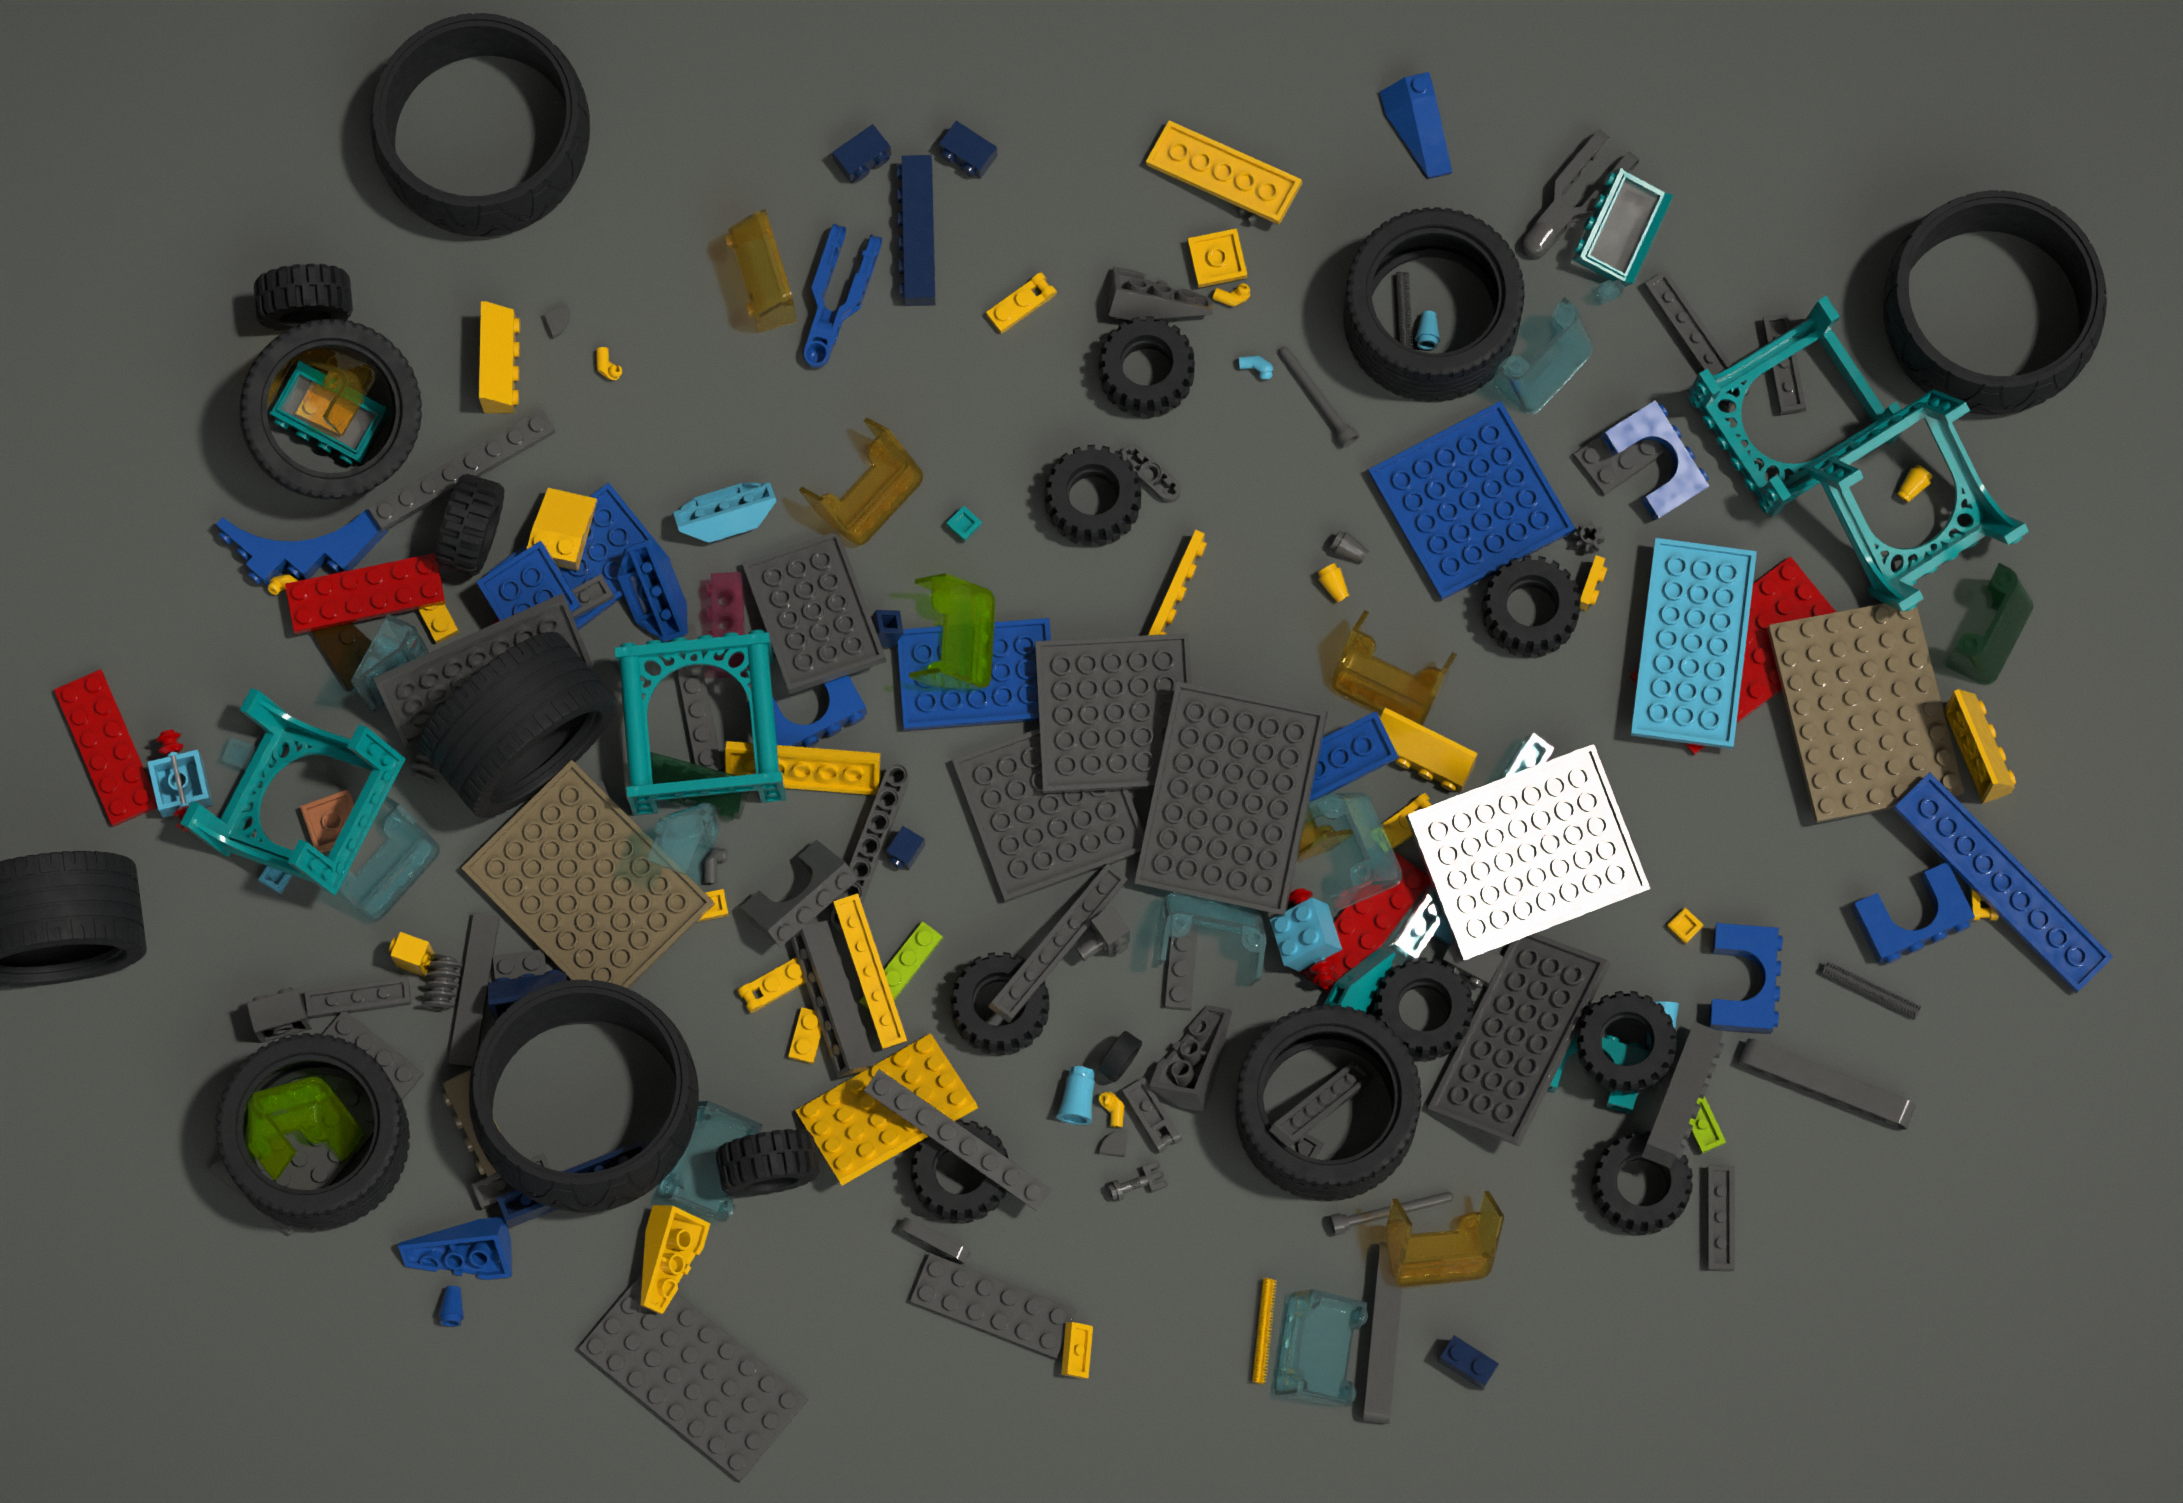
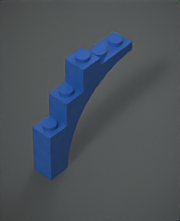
[216,509,388,587]

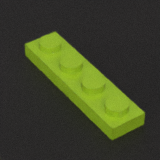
[859,921,943,1010]

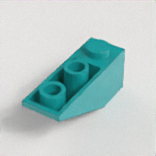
[1324,948,1396,1014]

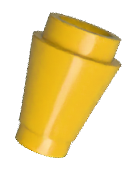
[1897,464,1933,503]
[1317,563,1350,603]

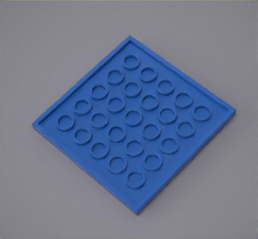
[1368,401,1575,601]

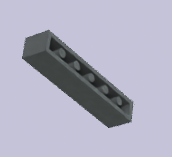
[791,921,876,1078]
[1641,1022,1724,1168]

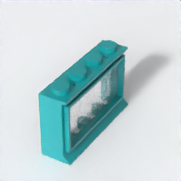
[1572,168,1674,287]
[269,360,391,465]

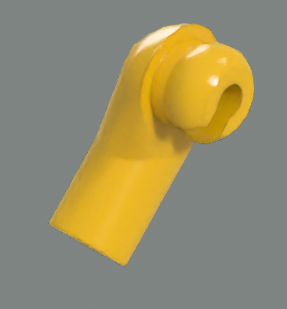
[1213,284,1250,307]
[596,347,622,380]
[267,574,298,595]
[1098,1092,1124,1128]

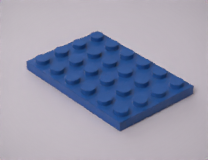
[487,482,671,630]
[897,618,1051,731]

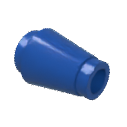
[438,1286,464,1327]

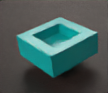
[946,506,982,542]

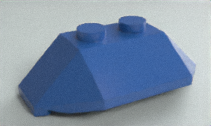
[617,539,688,642]

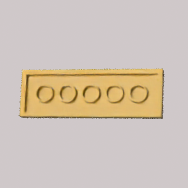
[1146,120,1302,225]
[725,741,881,795]

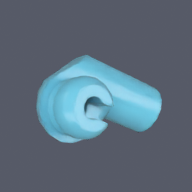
[1239,356,1274,380]

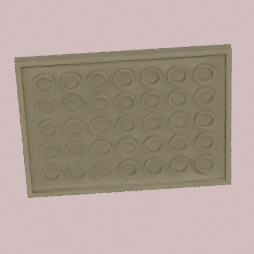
[1767,603,1964,823]
[461,760,715,989]

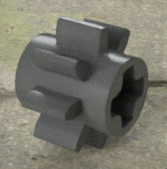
[1573,521,1605,554]

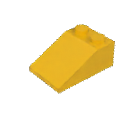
[526,488,597,571]

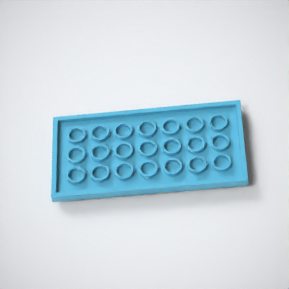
[1630,538,1757,749]

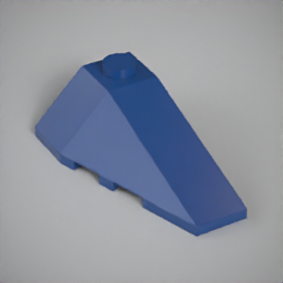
[1379,72,1452,179]
[398,1216,512,1280]

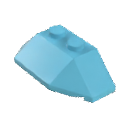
[673,482,776,543]

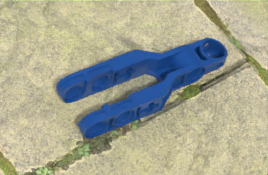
[804,224,882,368]

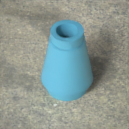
[1415,311,1440,350]

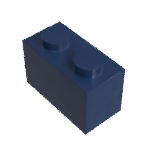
[939,121,998,179]
[833,124,891,183]
[1439,1335,1499,1390]

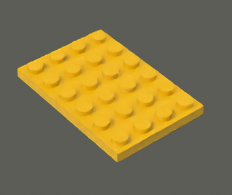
[795,1033,978,1186]

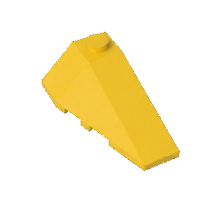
[640,1205,711,1314]

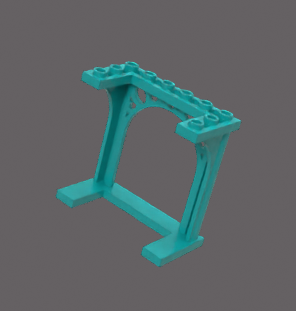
[1688,296,1903,518]
[1807,389,2029,612]
[615,630,787,816]
[180,688,406,896]

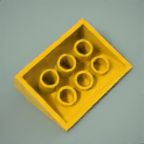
[1944,689,2016,804]

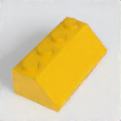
[479,301,521,414]
[1380,707,1478,792]

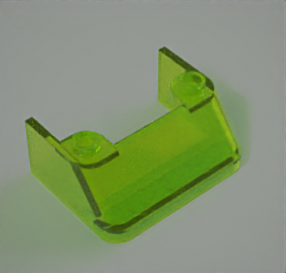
[909,573,996,689]
[248,1077,365,1180]

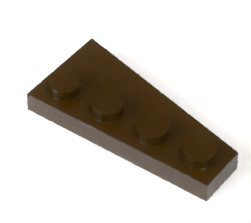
[311,623,386,692]

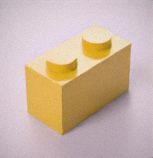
[389,932,435,977]

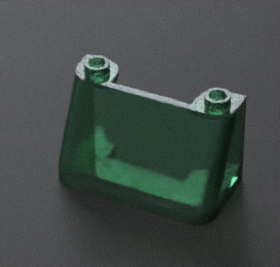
[1946,563,2033,685]

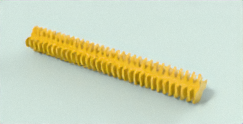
[1252,1278,1277,1385]

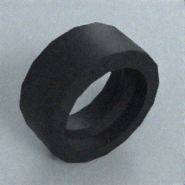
[1098,1031,1142,1082]

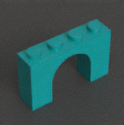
[1547,1030,1649,1115]

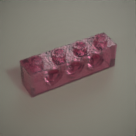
[706,572,746,678]

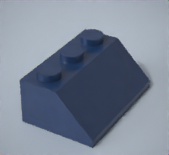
[488,970,568,1020]

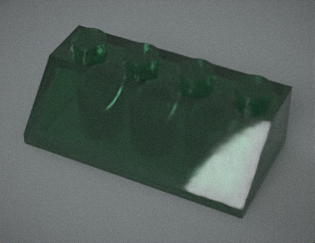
[650,752,749,821]

